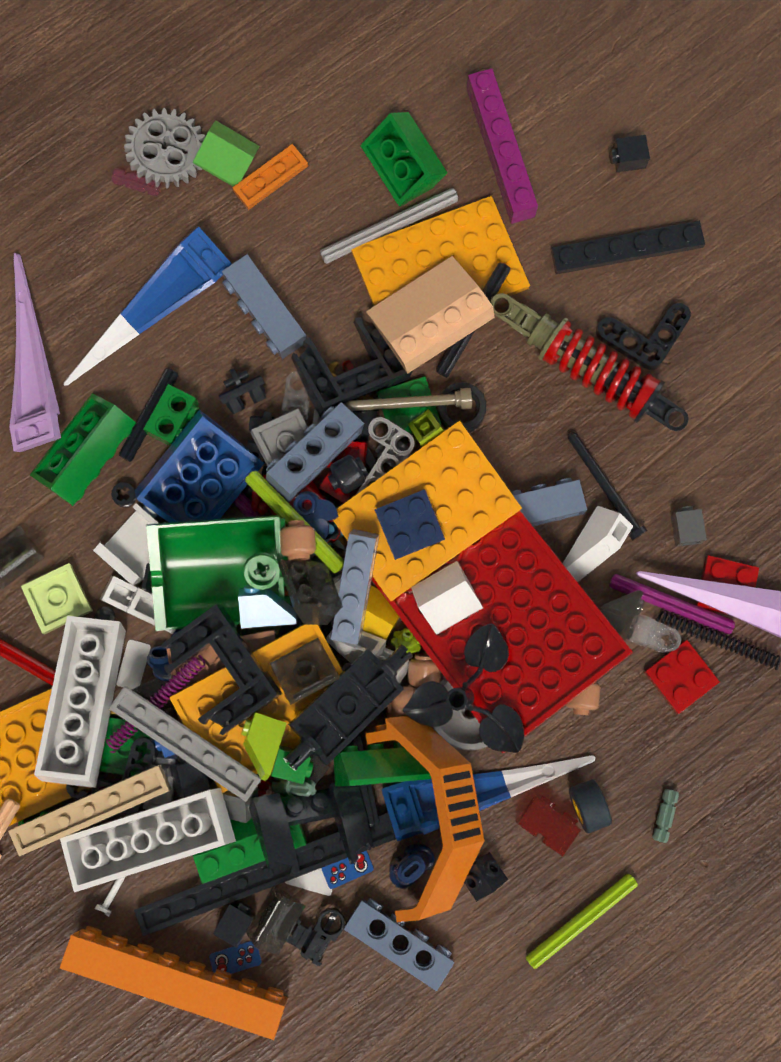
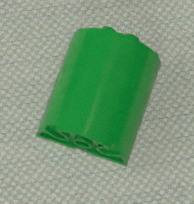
[146,515,290,631]

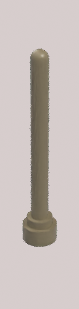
[346,388,472,411]

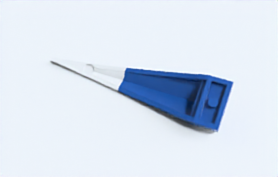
[64,226,232,386]
[381,756,595,841]

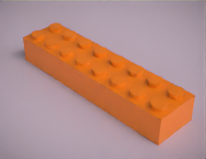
[60,926,288,1040]

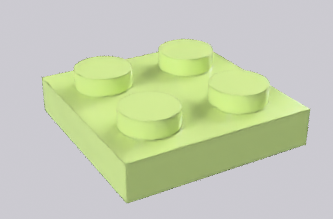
[21,563,93,634]

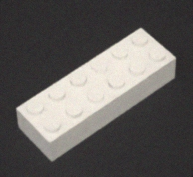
[34,616,126,788]
[60,788,236,892]

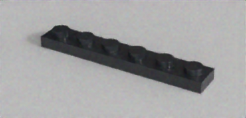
[551,221,705,274]

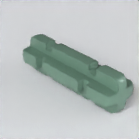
[653,789,679,843]

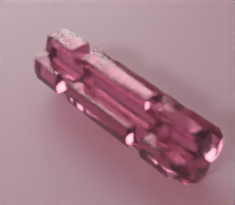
[111,169,161,196]

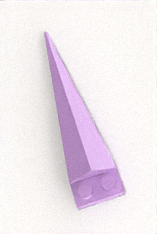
[9,253,61,452]
[636,571,781,638]

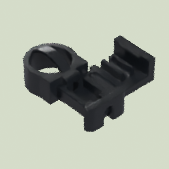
[282,907,345,966]

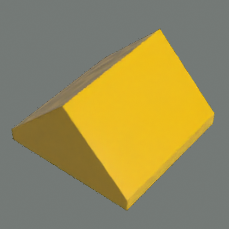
[363,585,400,640]

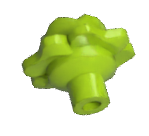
[391,627,421,654]

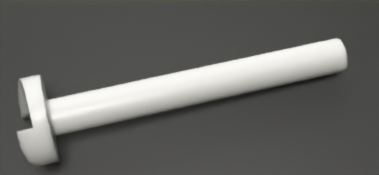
[95,876,126,917]

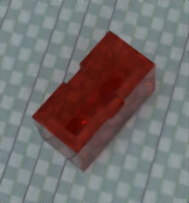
[516,796,581,857]

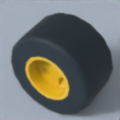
[569,779,612,833]

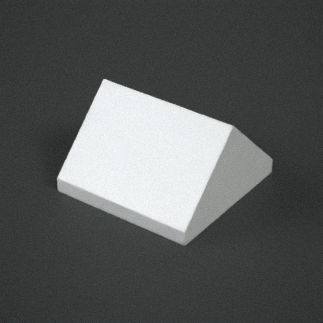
[411,561,484,634]

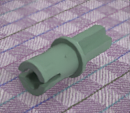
[271,777,317,796]

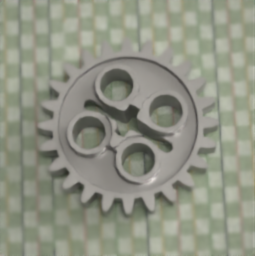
[124,108,205,188]

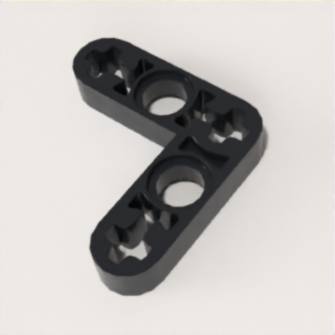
[596,303,691,370]
[66,736,159,815]

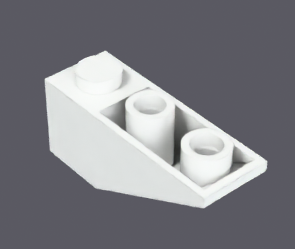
[562,506,633,582]

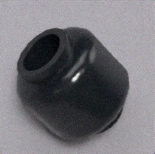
[327,455,369,494]

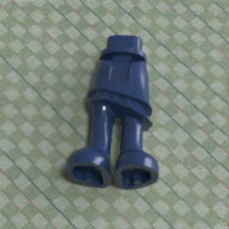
[389,844,435,889]

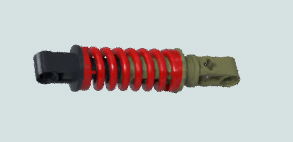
[490,293,689,431]

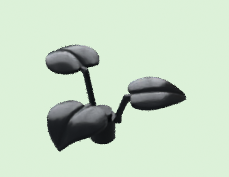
[403,624,524,753]

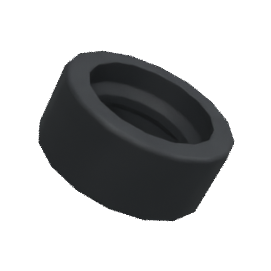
[437,382,486,433]

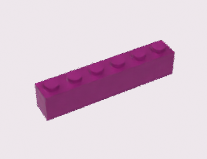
[467,68,538,224]

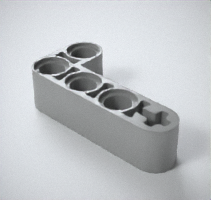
[356,417,417,495]

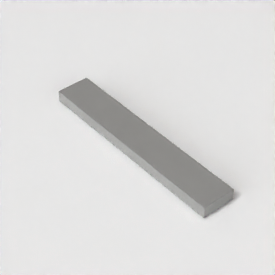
[109,686,261,802]

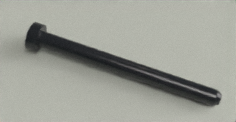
[568,432,648,541]

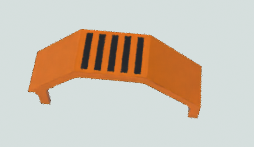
[365,716,484,922]

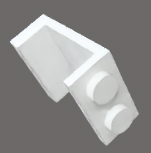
[93,504,166,587]

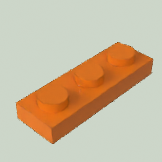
[232,144,308,210]

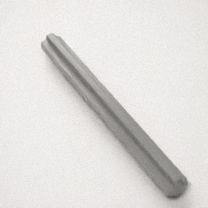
[320,188,458,263]

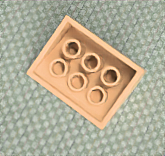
[366,256,495,374]

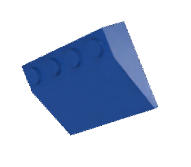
[135,410,265,523]

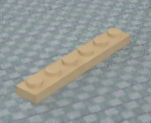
[8,764,171,856]

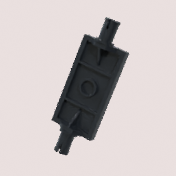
[283,644,413,771]

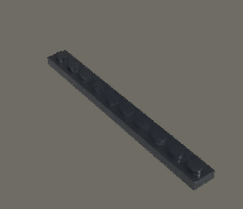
[134,813,396,936]

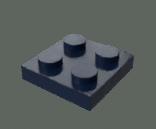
[375,489,445,560]

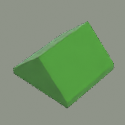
[192,120,260,187]

